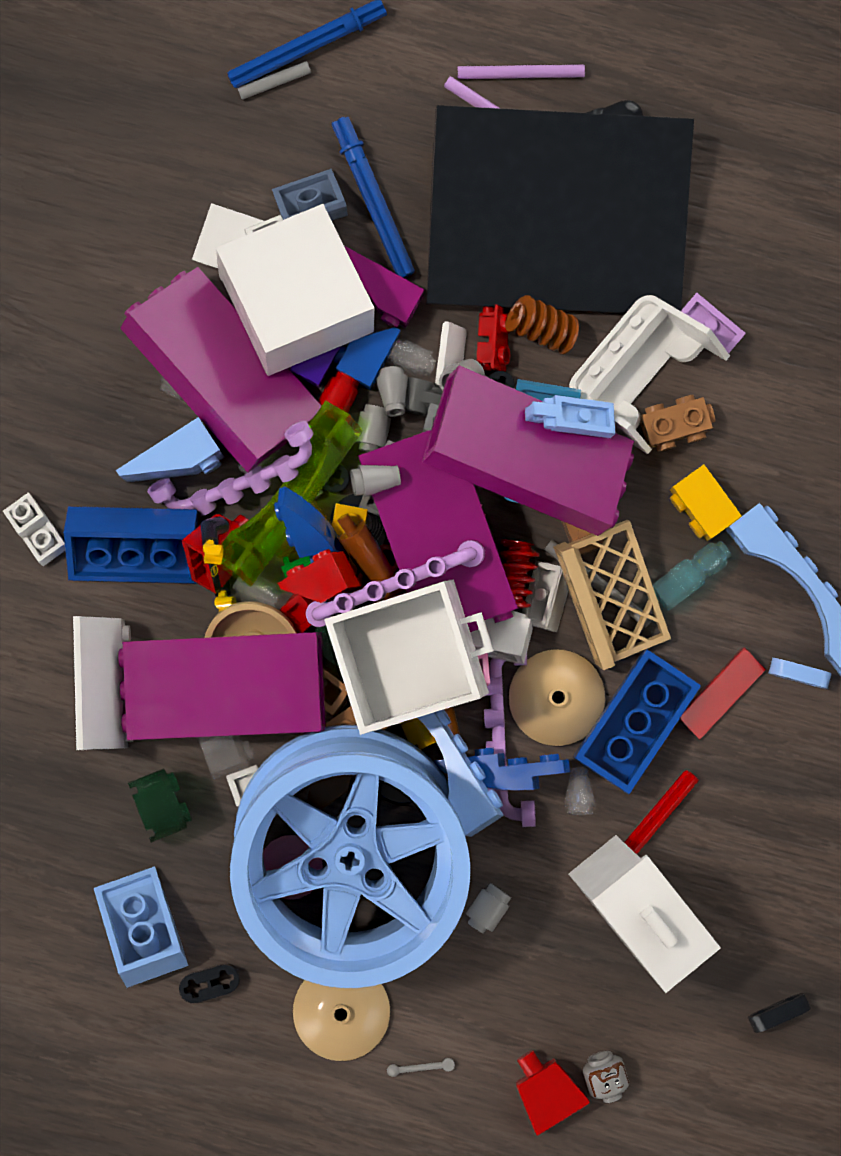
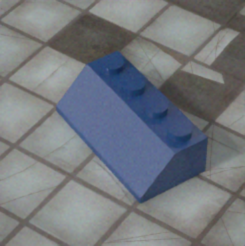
[64,507,198,583]

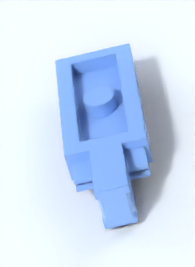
[525,395,615,438]

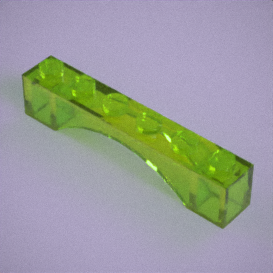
[220,401,363,587]

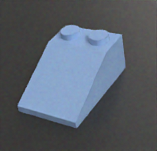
[116,417,224,482]
[94,866,188,988]

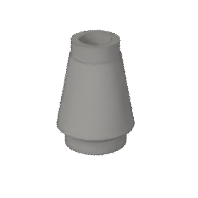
[376,366,408,417]
[350,465,401,498]

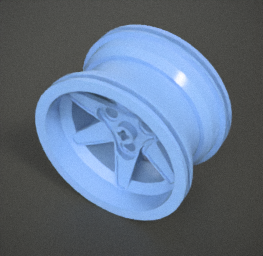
[230,725,470,988]

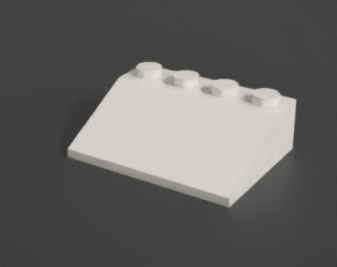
[73,616,133,750]

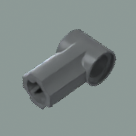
[405,377,443,416]

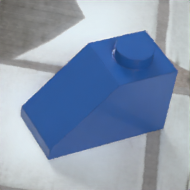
[334,327,401,391]

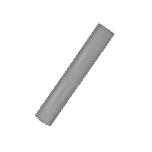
[237,61,311,100]

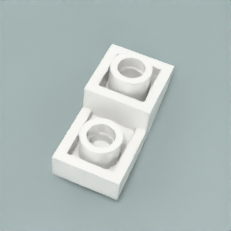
[3,492,65,566]

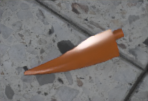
[337,513,406,601]

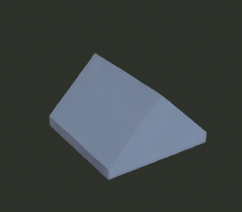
[272,169,348,221]

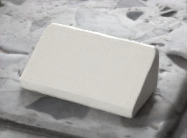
[435,321,467,388]
[522,561,569,632]

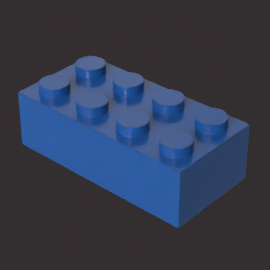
[572,649,701,794]

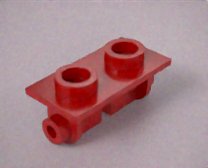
[476,305,510,372]

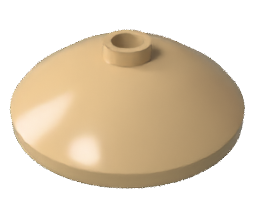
[205,601,297,638]
[509,649,605,746]
[293,980,390,1061]

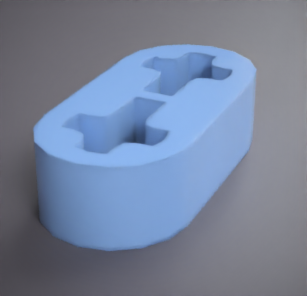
[768,658,832,689]

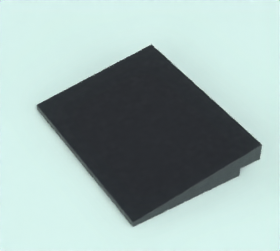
[426,105,694,313]

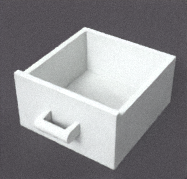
[215,204,374,376]
[324,580,494,735]
[569,835,721,993]

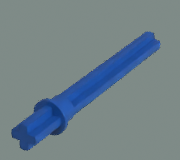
[228,0,387,88]
[331,117,415,278]

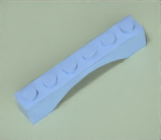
[725,503,841,676]
[417,709,504,837]

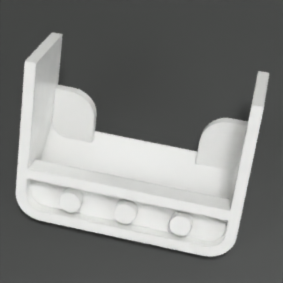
[569,295,730,454]

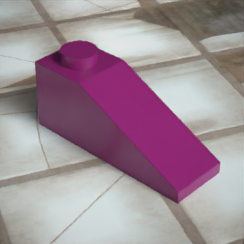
[344,246,424,328]

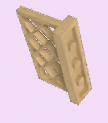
[553,520,671,670]

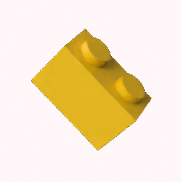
[670,464,742,541]

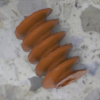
[505,295,579,355]

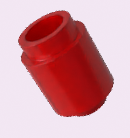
[318,371,359,421]

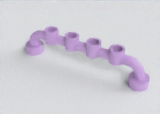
[147,421,314,516]
[306,540,485,627]
[484,654,536,827]

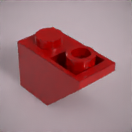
[278,549,361,603]

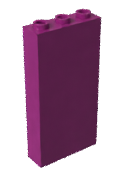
[120,267,325,473]
[422,365,634,536]
[359,429,518,632]
[118,632,326,740]

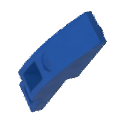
[274,487,349,563]
[434,747,570,790]

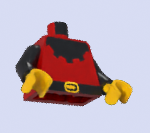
[182,514,252,612]

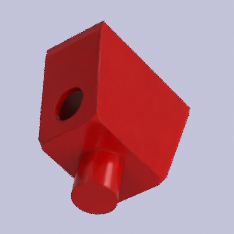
[515,1050,590,1136]

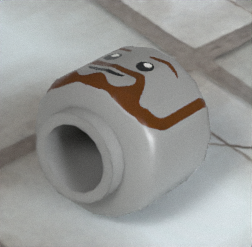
[583,1051,629,1103]

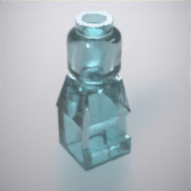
[652,541,732,611]

